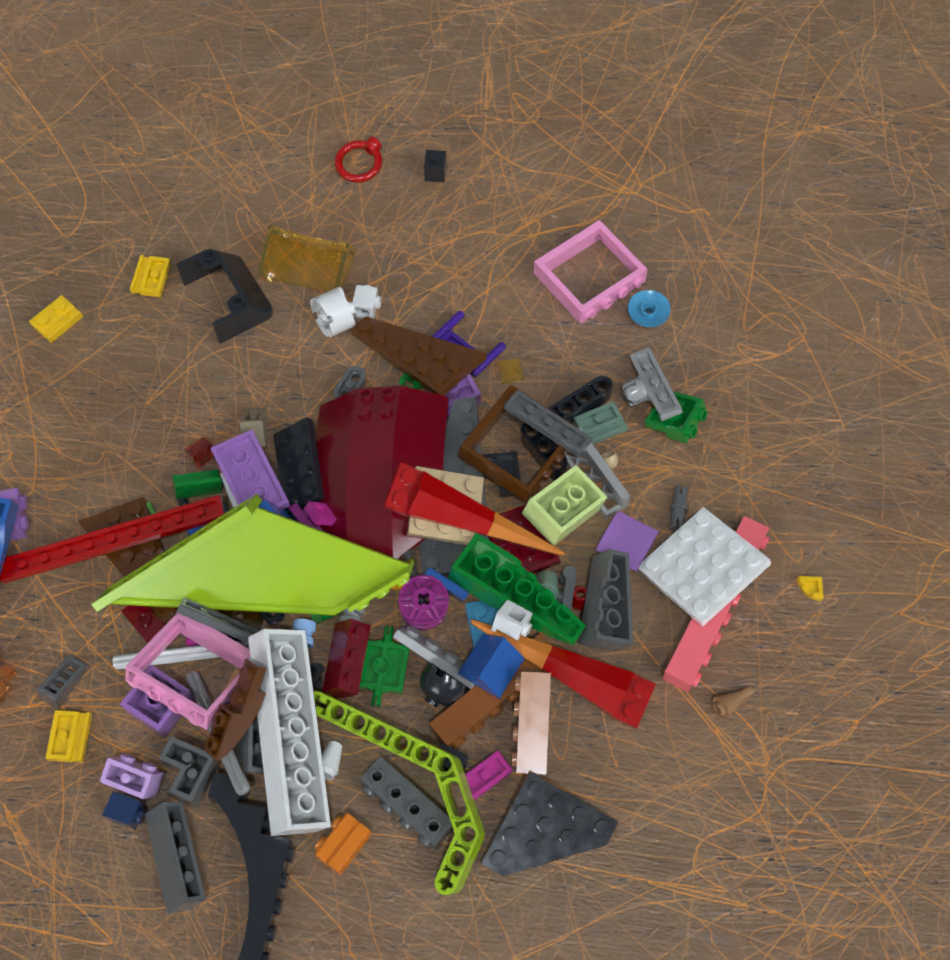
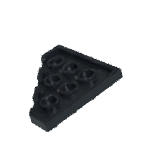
[480,772,618,876]

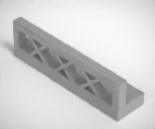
[564,427,630,518]

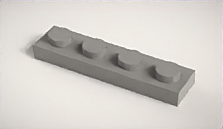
[393,625,476,689]

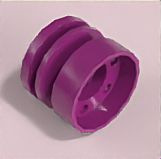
[398,575,449,631]

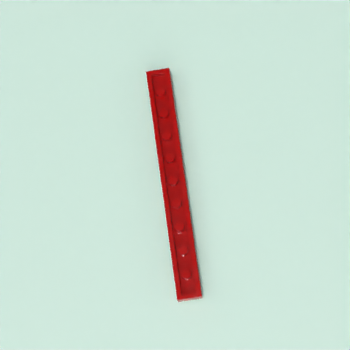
[0,495,225,584]

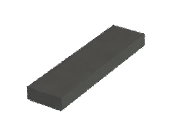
[504,389,593,458]
[177,598,261,644]

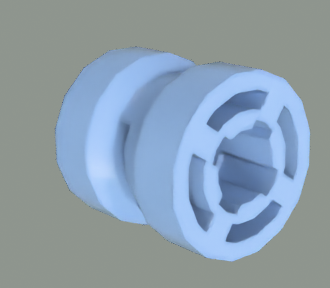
[292,619,317,649]

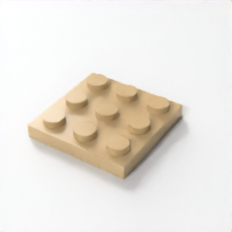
[407,466,484,545]

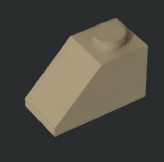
[240,408,267,448]

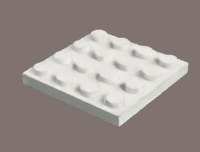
[638,507,771,627]

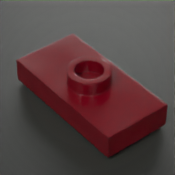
[121,605,164,644]

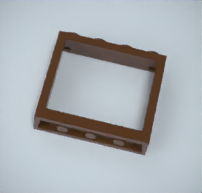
[457,384,577,502]

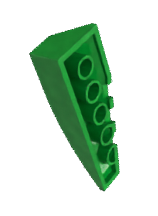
[448,533,586,646]

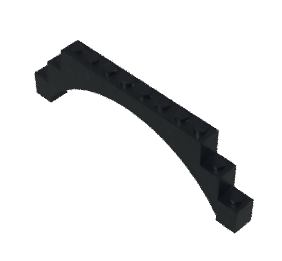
[208,772,295,960]

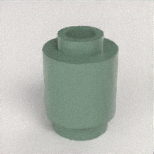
[536,571,559,599]

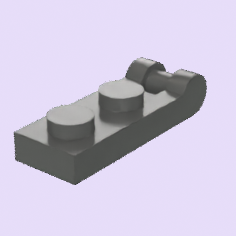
[556,566,577,610]

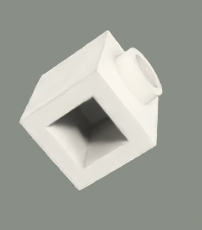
[352,285,381,319]

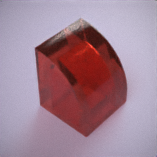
[184,437,213,469]

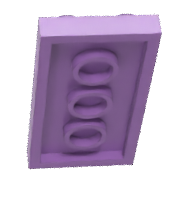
[211,430,290,510]

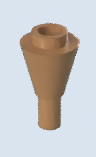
[712,685,754,719]

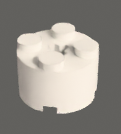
[310,287,356,337]

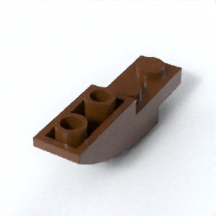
[204,658,266,761]

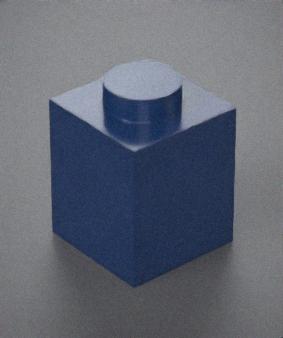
[102,792,146,830]

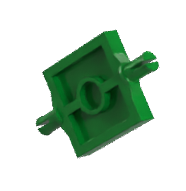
[359,626,410,708]

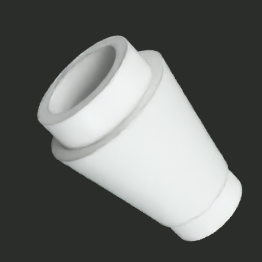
[321,741,343,780]

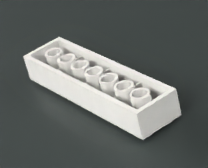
[248,629,331,836]

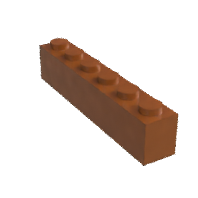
[429,633,551,750]

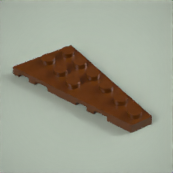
[351,316,487,396]
[78,497,178,625]

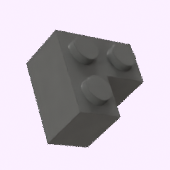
[159,736,220,808]

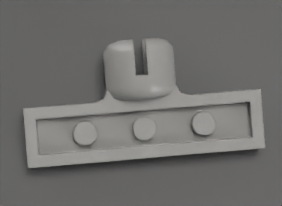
[622,347,683,421]

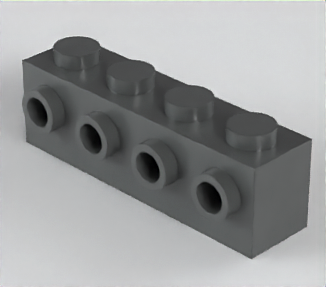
[360,757,453,851]
[145,801,206,914]

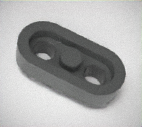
[334,366,366,399]

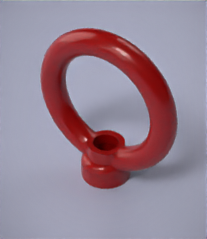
[335,136,382,183]

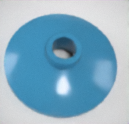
[628,290,671,327]

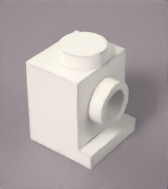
[491,600,533,640]

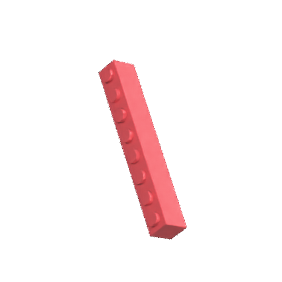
[662,516,770,692]

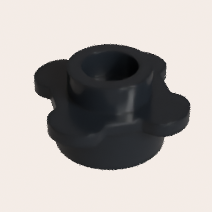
[310,664,324,688]

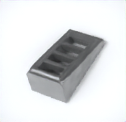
[37,655,88,709]

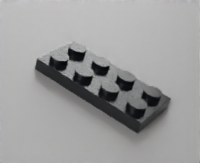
[273,417,325,515]

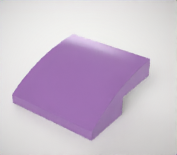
[596,511,659,572]

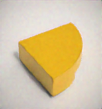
[797,576,824,601]

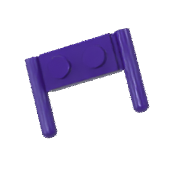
[432,311,506,378]

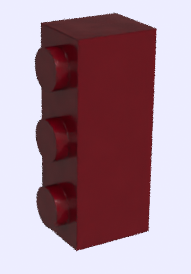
[322,618,370,699]

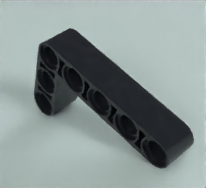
[521,376,613,480]

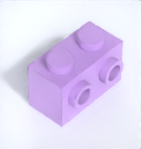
[99,753,164,799]

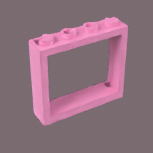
[534,220,648,324]
[125,613,251,730]

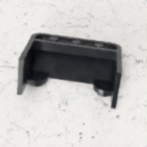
[176,249,273,344]

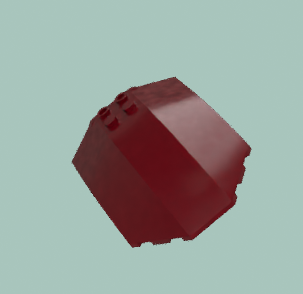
[310,385,449,560]

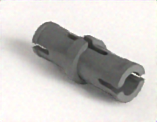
[669,485,689,532]

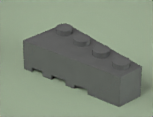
[578,549,634,651]

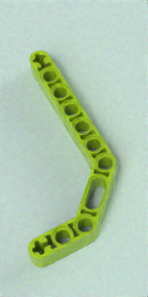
[313,691,485,895]

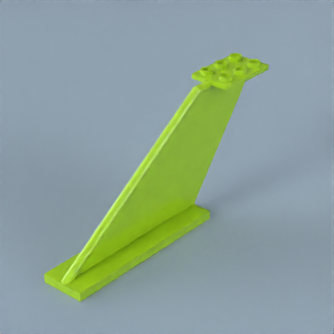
[91,493,415,615]

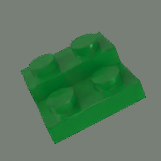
[644,391,708,444]

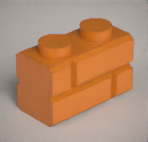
[314,812,372,876]

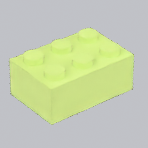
[522,465,608,546]

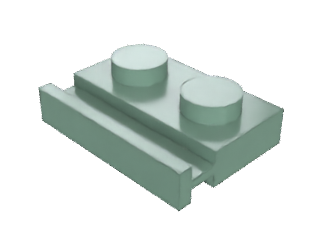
[573,401,628,445]

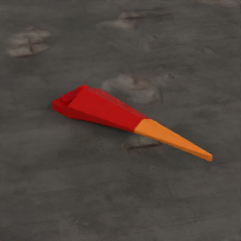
[382,462,565,556]
[470,620,656,729]

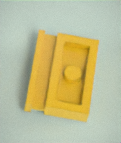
[130,255,171,298]
[29,295,83,343]
[45,710,92,763]

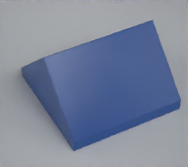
[458,634,525,699]

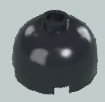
[419,662,469,708]

